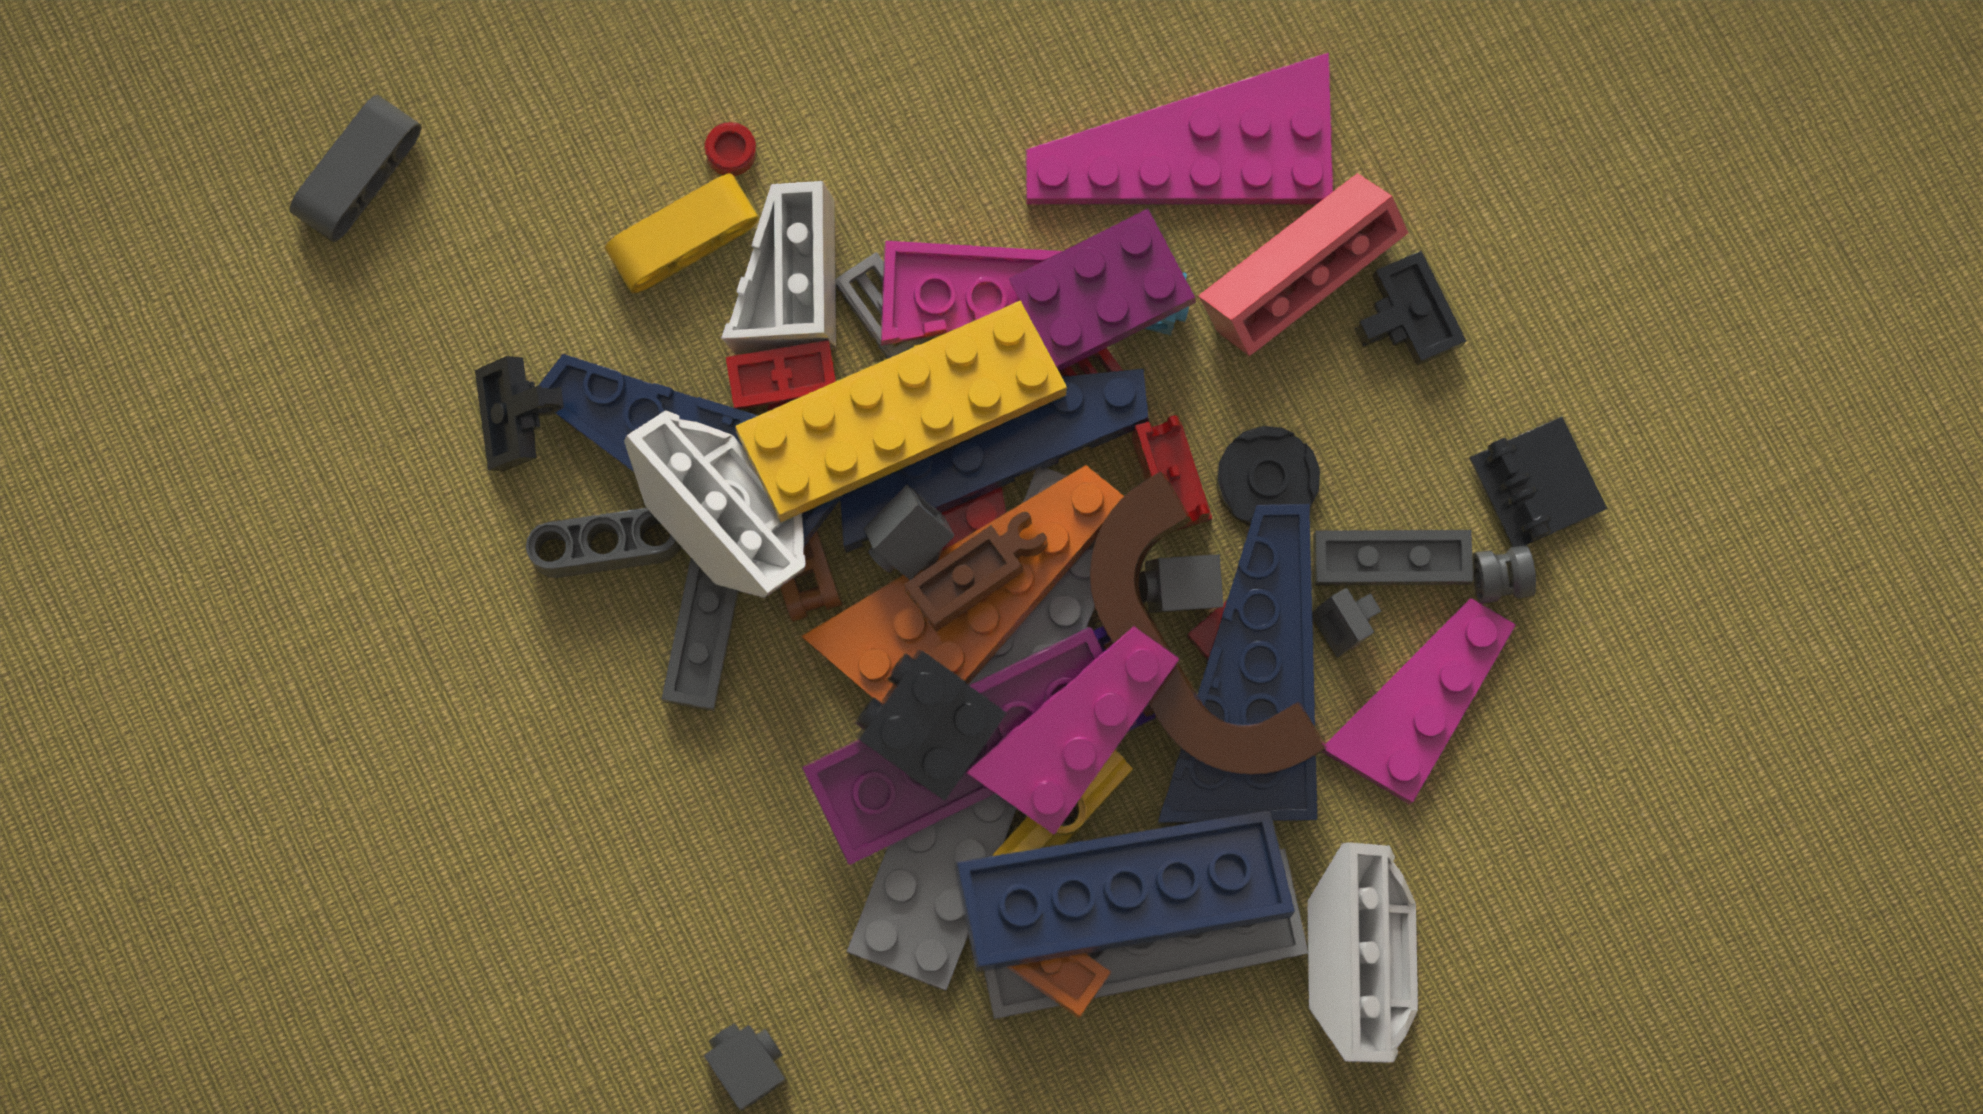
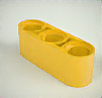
[605,174,760,293]

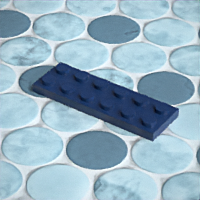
[955,810,1295,972]

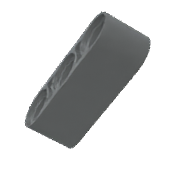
[289,95,422,242]
[526,508,681,578]

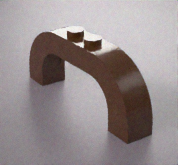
[1090,471,1327,774]

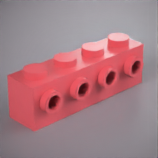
[1198,173,1408,356]

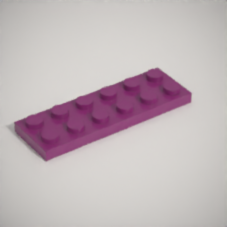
[801,627,1137,865]

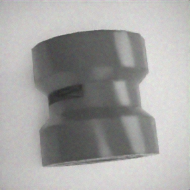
[1472,545,1536,604]

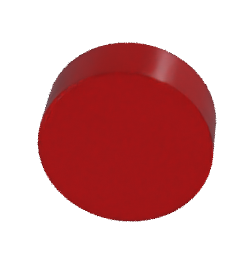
[705,122,757,176]

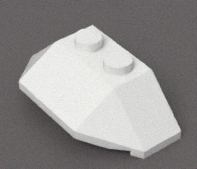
[624,411,806,598]
[1308,843,1418,1063]

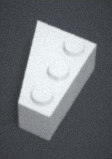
[721,181,836,354]

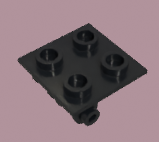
[1469,417,1608,547]

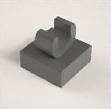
[1312,588,1382,658]

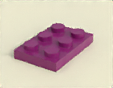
[1009,209,1196,371]

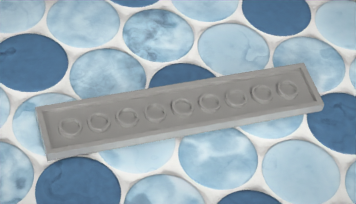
[847,467,1097,991]

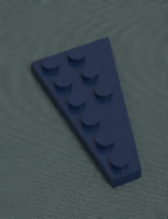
[538,354,844,548]

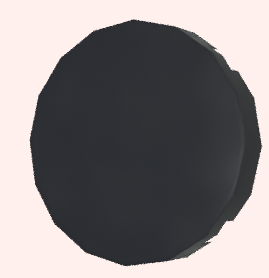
[1216,426,1320,526]

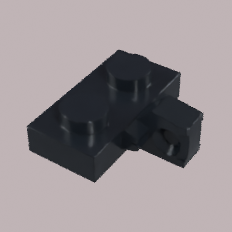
[1354,250,1467,366]
[475,356,564,471]

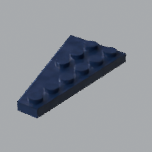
[840,369,1149,553]
[1158,504,1318,823]

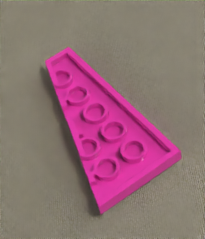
[1026,52,1333,204]

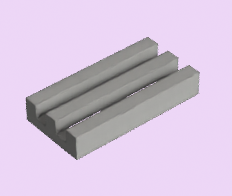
[835,252,935,359]

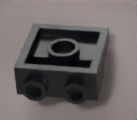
[855,650,1007,801]

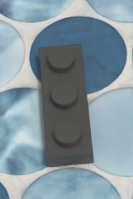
[1313,530,1473,586]
[662,558,739,712]

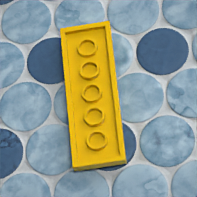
[735,300,1067,522]

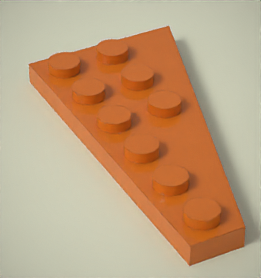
[801,465,1124,702]

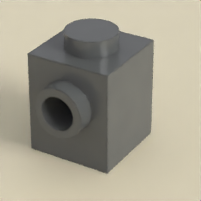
[863,484,955,580]
[1140,554,1224,613]
[704,1023,787,1111]

